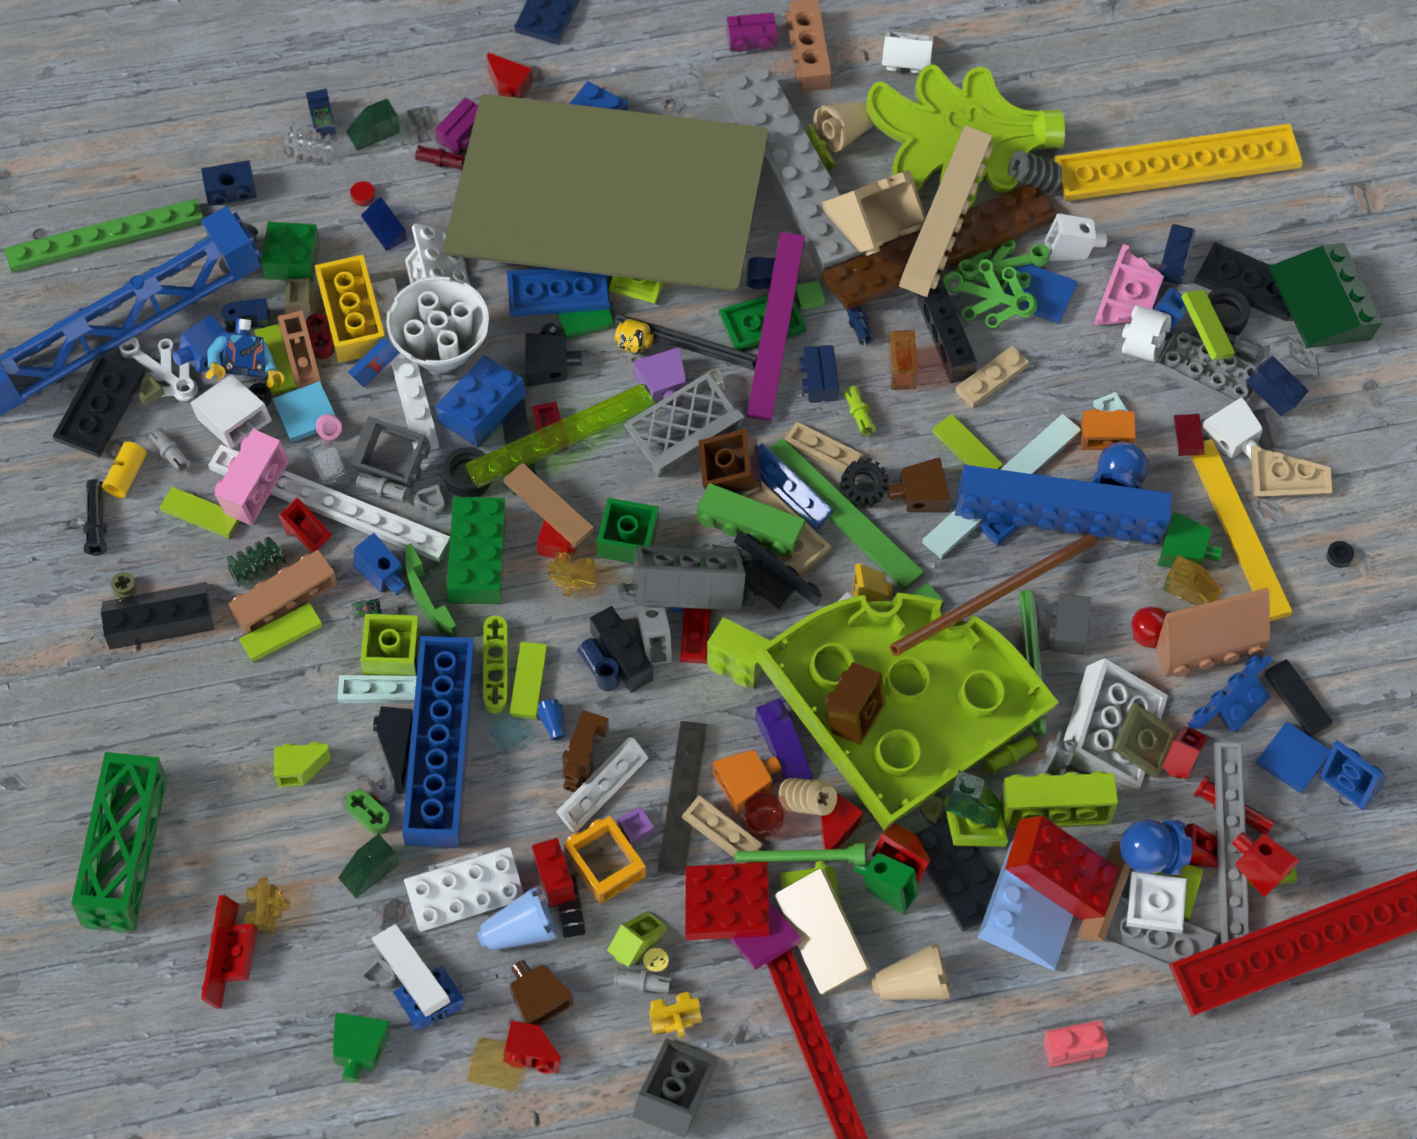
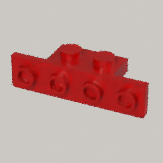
[201,895,258,1009]

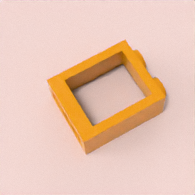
[564,816,646,905]

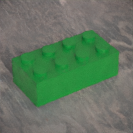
[447,497,507,604]

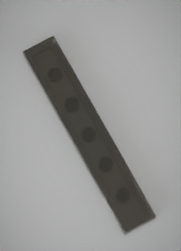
[658,721,707,876]

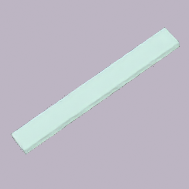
[922,414,1081,559]

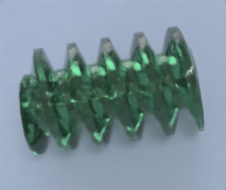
[227,536,286,588]

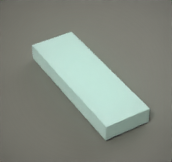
[337,675,417,704]

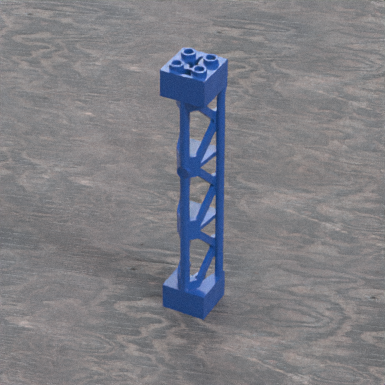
[0,206,261,416]

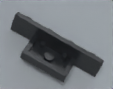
[734,531,822,609]

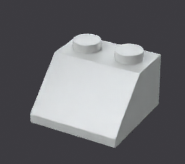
[882,31,933,73]

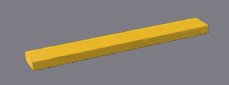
[1190,439,1292,621]

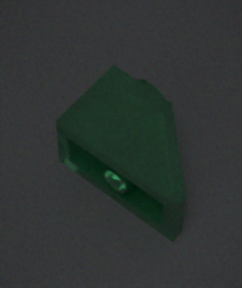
[346,98,400,151]
[944,771,1003,829]
[338,833,399,899]

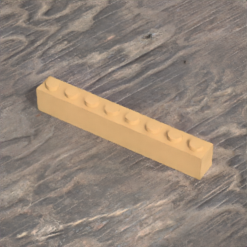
[899,125,993,297]

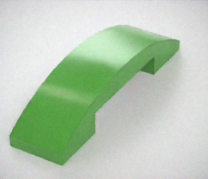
[405,543,458,637]

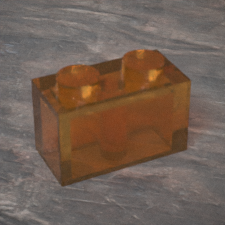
[888,330,918,390]

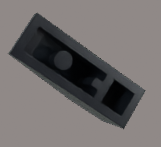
[373,706,413,794]

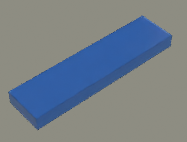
[758,443,835,530]

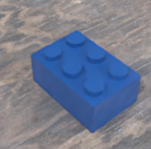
[435,355,527,447]

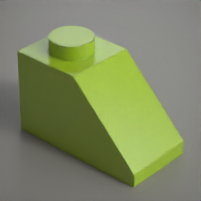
[607,911,669,967]

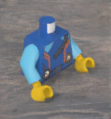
[206,318,284,388]

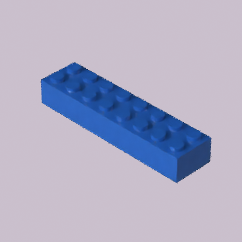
[955,465,1172,544]
[402,636,476,848]

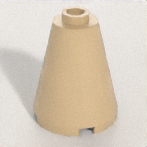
[814,100,875,152]
[871,943,951,1000]

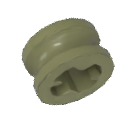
[111,572,137,598]

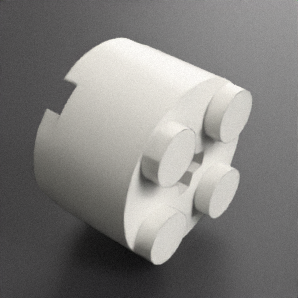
[1122,305,1171,362]

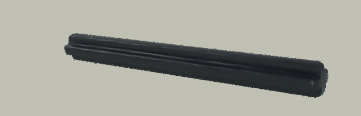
[614,314,756,369]

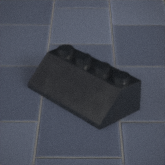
[101,582,214,650]

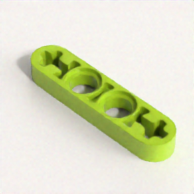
[483,615,508,714]

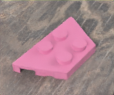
[1094,244,1164,325]

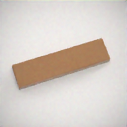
[504,463,594,548]
[1077,841,1131,941]

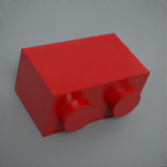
[531,838,575,907]

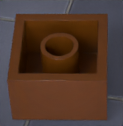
[698,429,762,493]
[826,662,886,745]

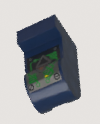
[306,88,336,138]
[221,298,271,332]

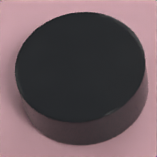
[1326,541,1354,568]

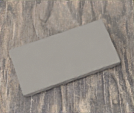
[1154,328,1257,406]

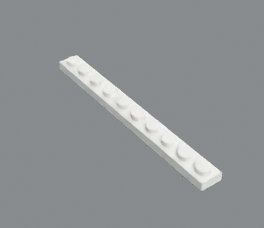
[208,445,450,563]

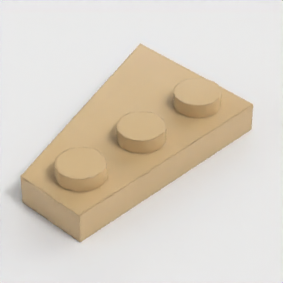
[1250,445,1332,497]

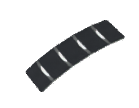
[558,876,586,938]

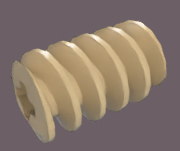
[779,778,837,816]

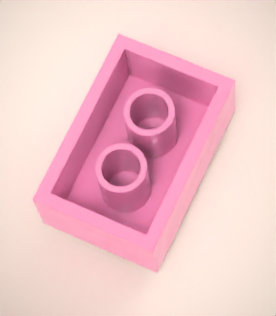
[215,429,289,526]

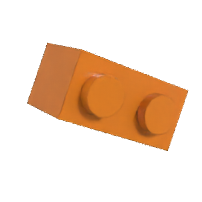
[1080,409,1136,450]

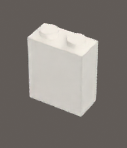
[190,374,272,449]

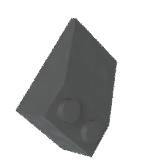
[632,1038,718,1138]

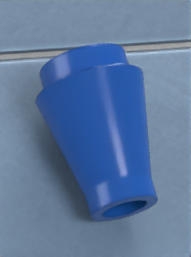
[537,699,566,741]

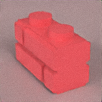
[1043,1020,1109,1067]

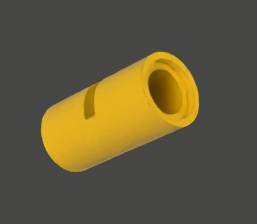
[102,441,147,498]

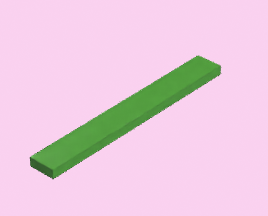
[770,438,924,591]

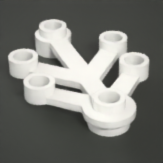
[119,337,198,402]

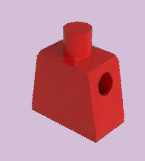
[1231,831,1300,898]

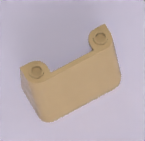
[821,170,926,256]

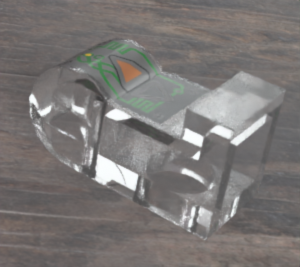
[348,591,399,630]

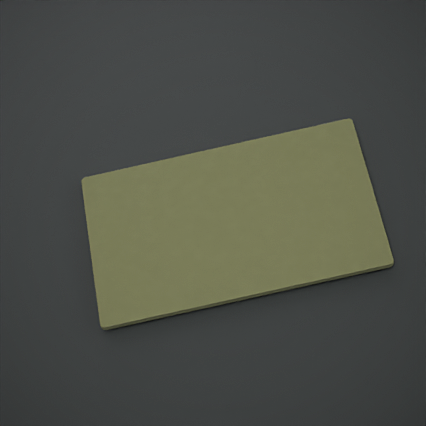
[443,94,768,291]

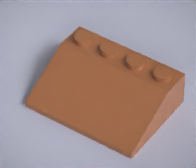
[1155,588,1270,677]

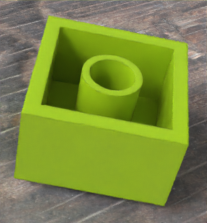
[360,614,421,676]
[707,617,770,689]

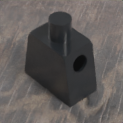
[525,333,582,387]

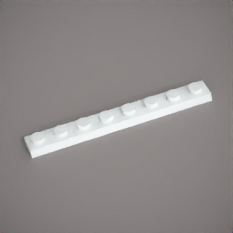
[371,278,440,452]

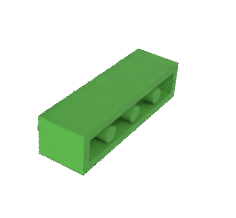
[697,483,805,557]

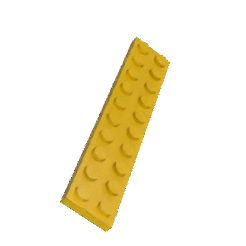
[1054,123,1303,201]

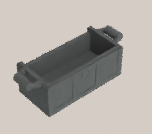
[618,546,755,610]

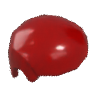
[1131,606,1166,648]

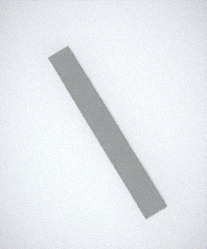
[1214,742,1250,944]

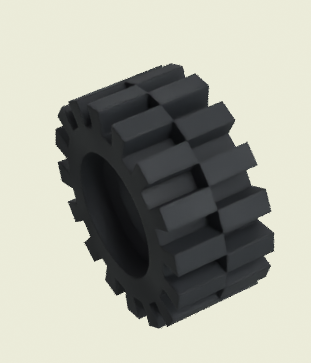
[840,458,889,508]

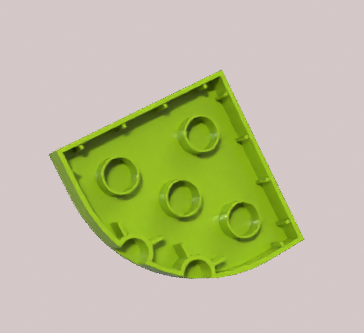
[755,593,1059,831]

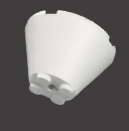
[387,277,489,375]

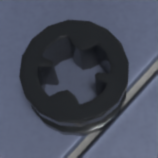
[249,382,272,407]

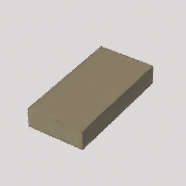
[284,277,312,313]

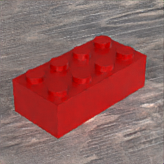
[1005,816,1118,921]

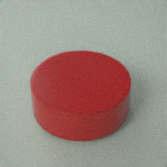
[350,181,375,206]

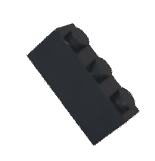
[589,606,654,693]

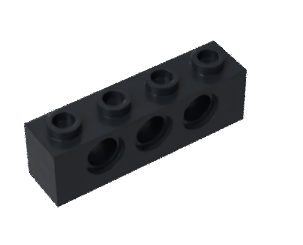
[917,280,977,383]

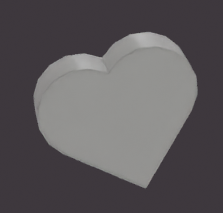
[413,484,446,516]
[359,955,397,990]

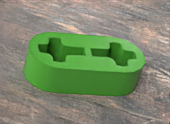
[346,790,390,835]

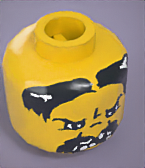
[614,319,654,355]

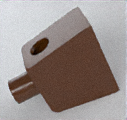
[887,457,950,513]
[510,960,574,1026]

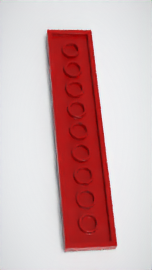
[1169,870,1417,1017]

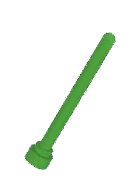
[734,843,867,865]

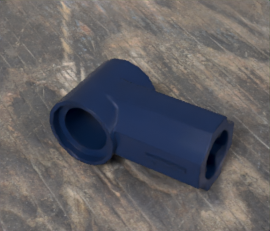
[577,638,620,691]

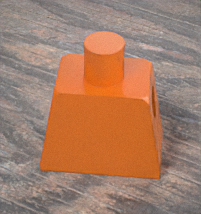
[713,750,781,815]

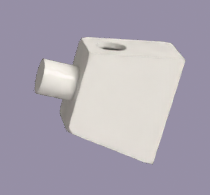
[1045,214,1107,261]
[1202,397,1263,459]

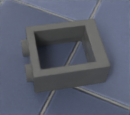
[350,416,431,489]

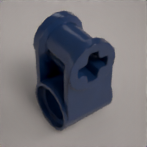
[746,257,775,289]

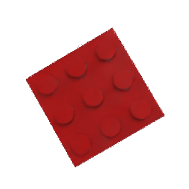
[685,862,770,941]

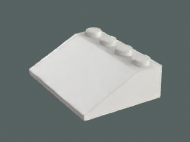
[1063,658,1168,789]

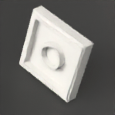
[1126,871,1187,934]

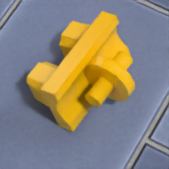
[649,992,702,1038]

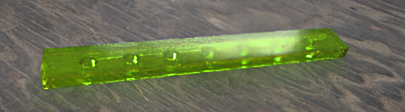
[465,383,655,488]

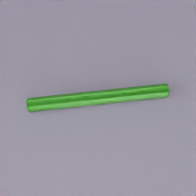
[1019,590,1047,736]

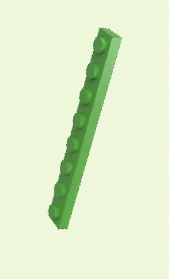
[4,198,203,273]

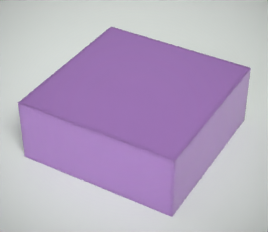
[617,806,654,845]

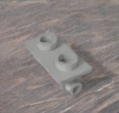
[1035,731,1076,776]

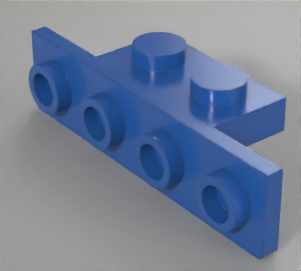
[1187,655,1273,731]

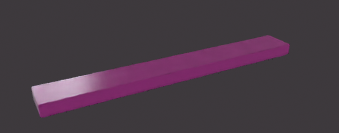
[747,232,805,422]

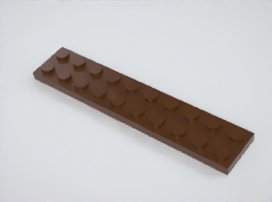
[822,184,1059,311]

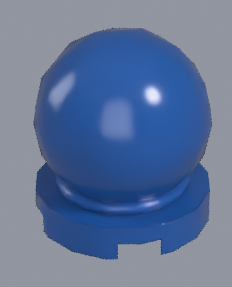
[1091,441,1148,489]
[1120,819,1192,875]

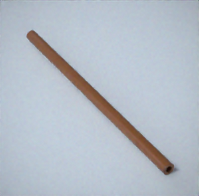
[890,533,1097,656]

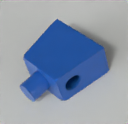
[173,315,227,373]
[353,533,408,596]

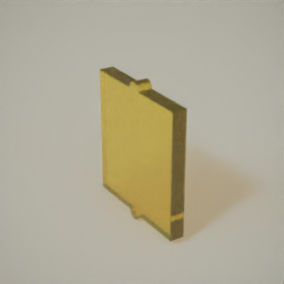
[467,1037,524,1092]

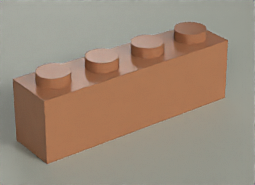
[228,550,337,635]

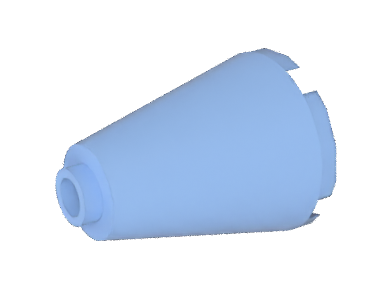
[477,887,558,951]

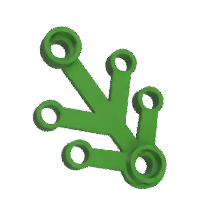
[956,240,1050,292]
[943,259,1037,330]

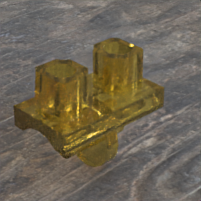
[547,552,596,597]
[245,877,291,935]

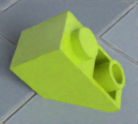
[274,742,331,787]

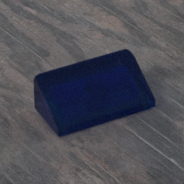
[361,197,407,251]

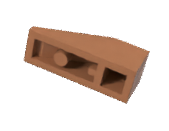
[277,310,322,389]

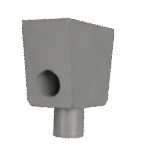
[637,606,672,665]

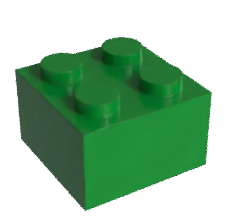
[261,221,320,282]
[597,498,659,564]

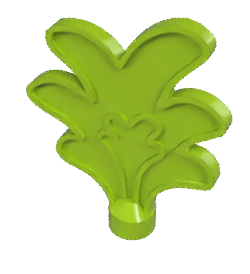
[866,65,1065,209]

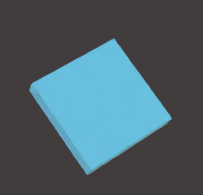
[272,381,335,443]

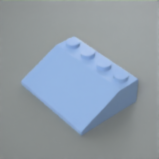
[977,839,1073,971]

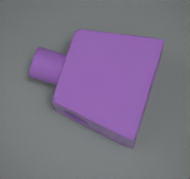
[633,347,686,407]

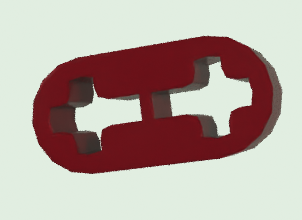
[305,313,334,359]

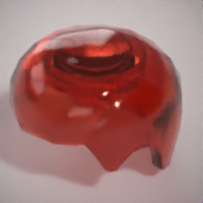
[743,792,785,837]

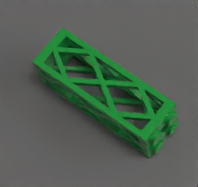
[71,752,167,933]

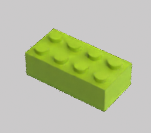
[1000,771,1118,830]

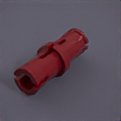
[415,145,466,170]

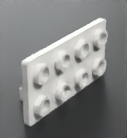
[405,223,470,285]
[404,847,524,932]

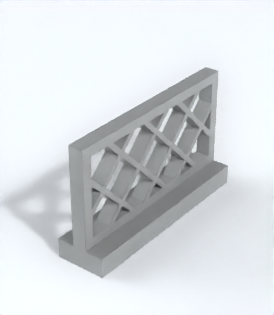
[624,372,744,477]

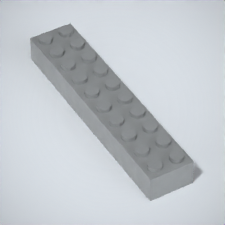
[723,64,866,278]

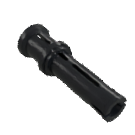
[83,479,107,556]

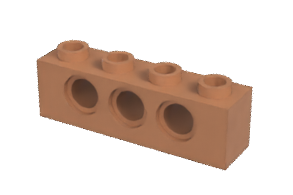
[785,0,831,91]

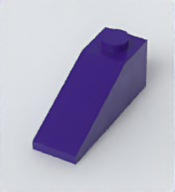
[755,698,813,780]

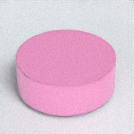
[315,414,342,441]

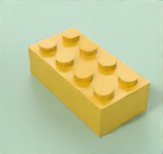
[314,255,385,363]

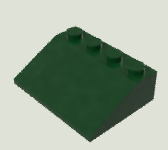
[1269,243,1383,349]

